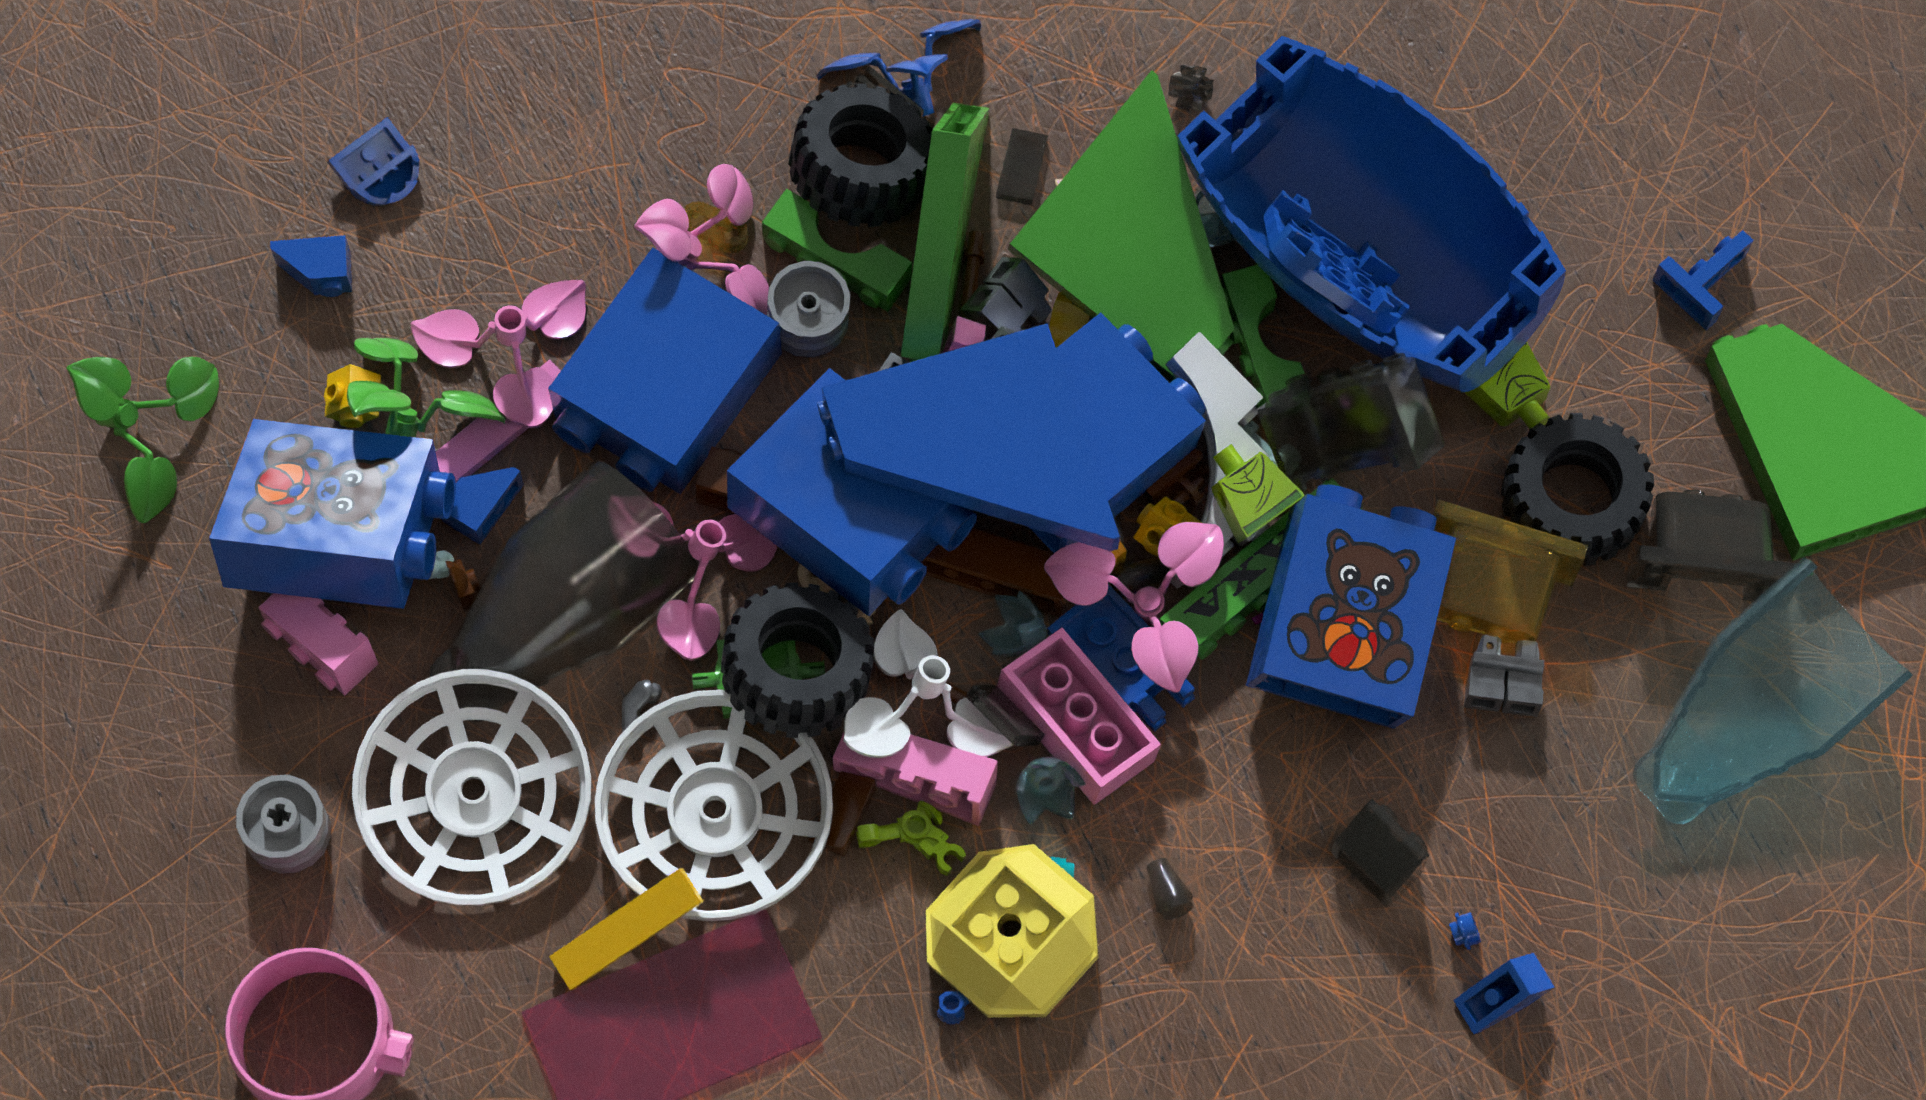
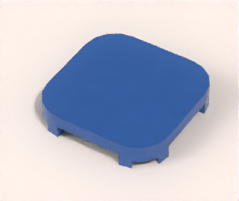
[1263,190,1409,334]

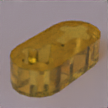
[684,201,749,253]

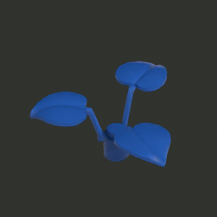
[817,19,982,117]

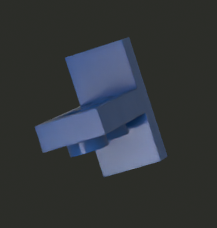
[1652,230,1753,331]

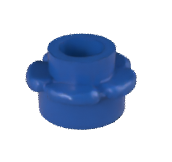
[1449,912,1481,950]

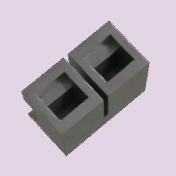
[961,257,1052,339]
[1463,635,1545,717]

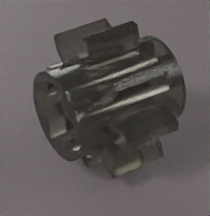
[1168,64,1214,111]

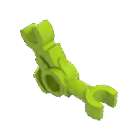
[856,801,966,876]

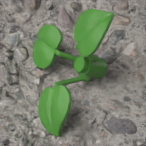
[347,338,506,437]
[67,356,219,523]

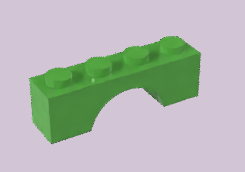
[762,188,912,312]
[1221,265,1313,422]

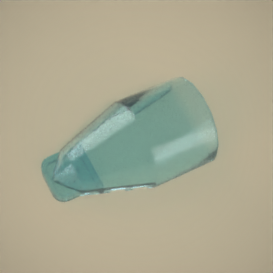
[1632,557,1913,824]

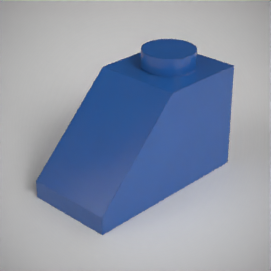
[270,235,352,297]
[442,467,524,545]
[1453,953,1554,1034]

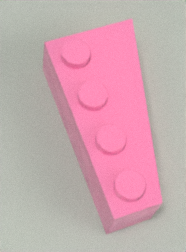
[833,733,998,826]

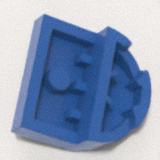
[327,117,420,206]

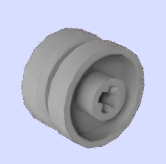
[767,261,850,357]
[236,775,331,874]

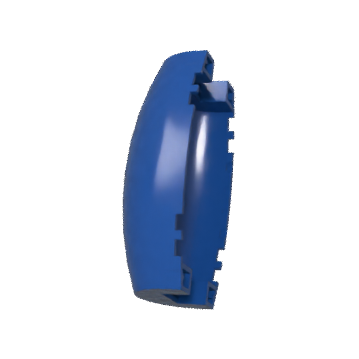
[1177,36,1566,392]

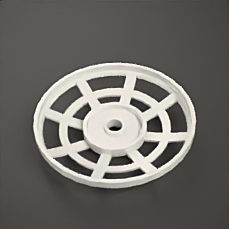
[352,669,591,906]
[595,690,833,921]

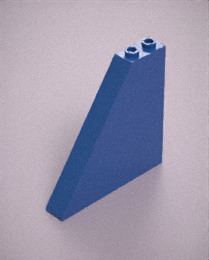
[817,323,1120,551]

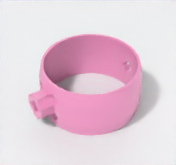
[225,948,414,1100]

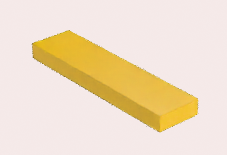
[549,868,704,990]

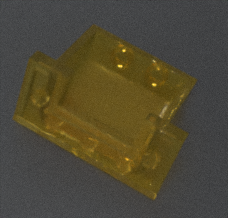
[1433,499,1588,644]

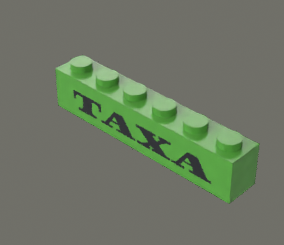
[1159,477,1362,660]

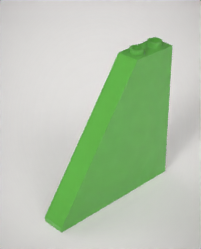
[1007,70,1234,382]
[901,103,989,362]
[1705,324,1926,561]

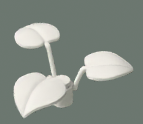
[844,609,1018,758]

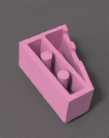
[258,593,378,696]

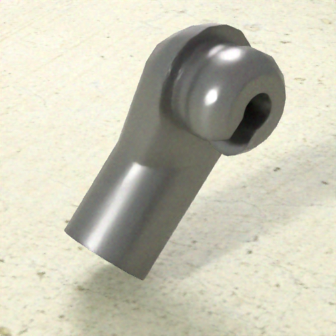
[622,680,662,733]

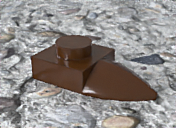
[445,559,481,611]

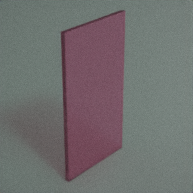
[522,909,822,1100]

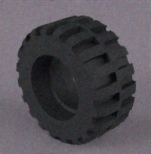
[788,84,932,227]
[1501,413,1654,566]
[721,582,874,738]

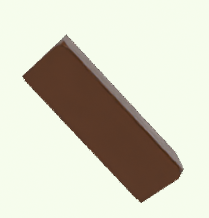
[809,771,877,857]

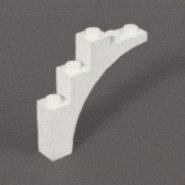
[1165,331,1269,589]

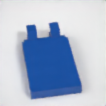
[1047,584,1195,732]

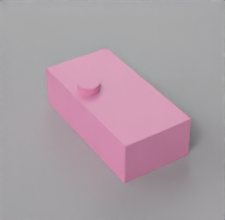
[996,628,1161,805]

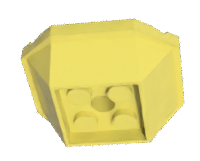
[926,844,1099,1018]

